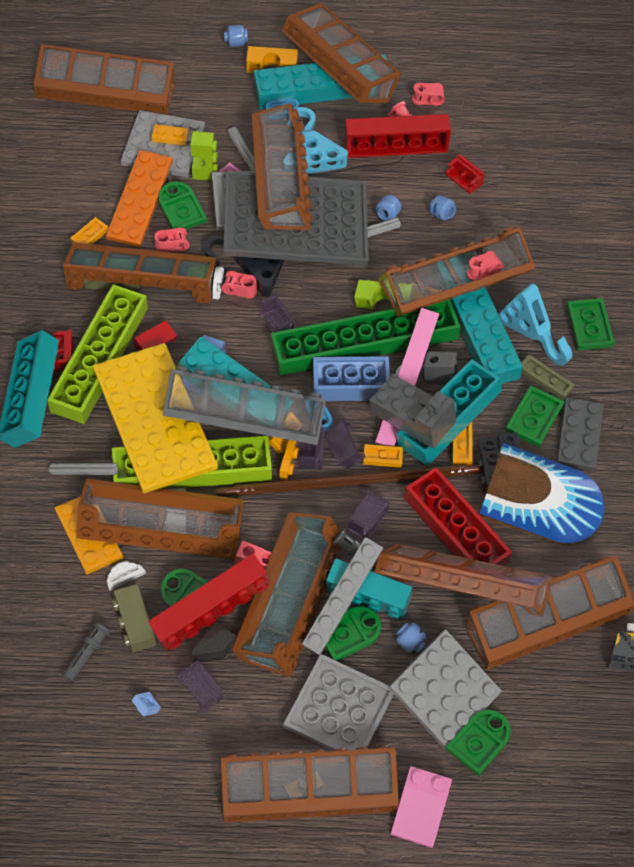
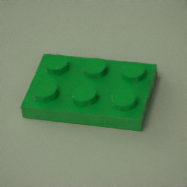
[566,298,615,350]
[505,386,565,448]

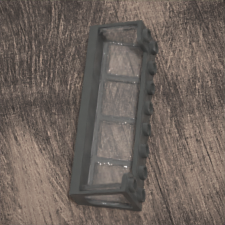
[162,366,326,445]

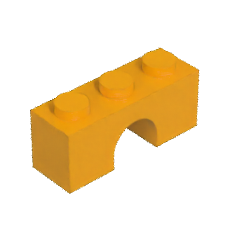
[246,46,298,73]

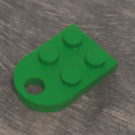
[159,181,207,229]
[161,569,208,629]
[325,607,381,661]
[446,710,511,777]

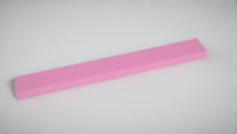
[375,308,439,446]

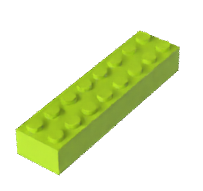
[47,284,148,424]
[112,436,272,489]

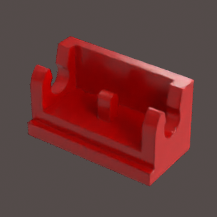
[445,154,485,194]
[134,320,177,351]
[53,330,73,372]

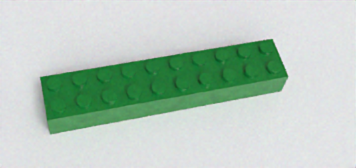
[271,299,460,376]

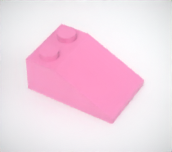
[391,766,452,848]

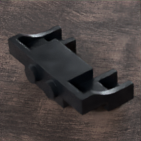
[477,432,528,504]

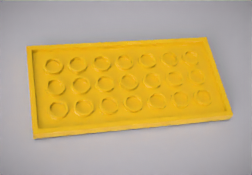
[93,343,218,494]

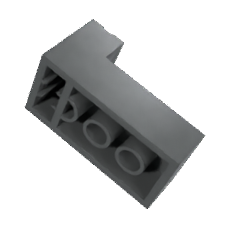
[370,374,456,449]

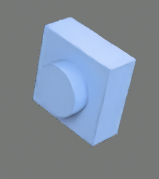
[132,692,161,716]

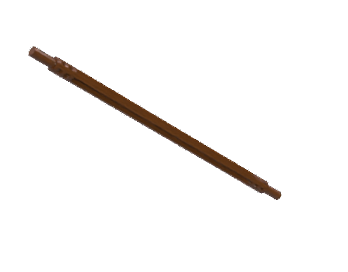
[216,464,483,496]

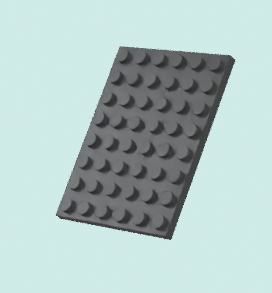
[223,171,369,266]

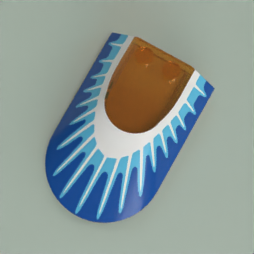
[479,443,604,545]

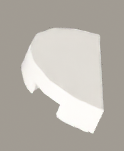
[213,266,224,299]
[107,561,146,591]

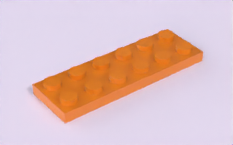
[106,150,173,248]

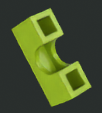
[190,131,218,181]
[354,280,414,310]

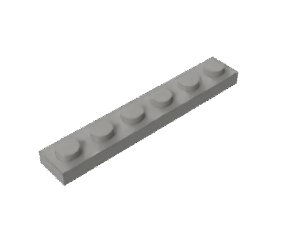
[302,537,384,655]

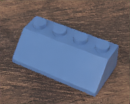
[313,356,390,401]

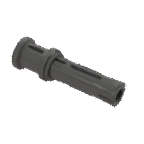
[333,528,378,572]
[62,623,110,683]

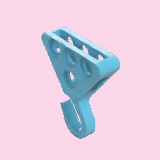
[283,107,348,174]
[498,283,573,365]

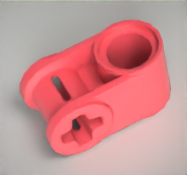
[412,82,445,106]
[386,101,412,117]
[155,228,190,252]
[467,251,504,281]
[221,271,257,298]

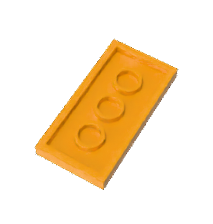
[55,497,123,575]

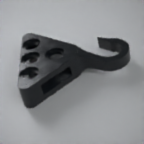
[204,235,285,297]

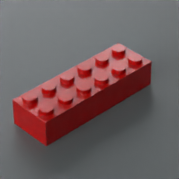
[344,114,451,158]
[404,467,512,566]
[148,553,271,651]

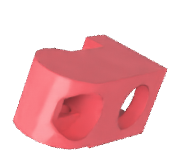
[234,540,272,569]

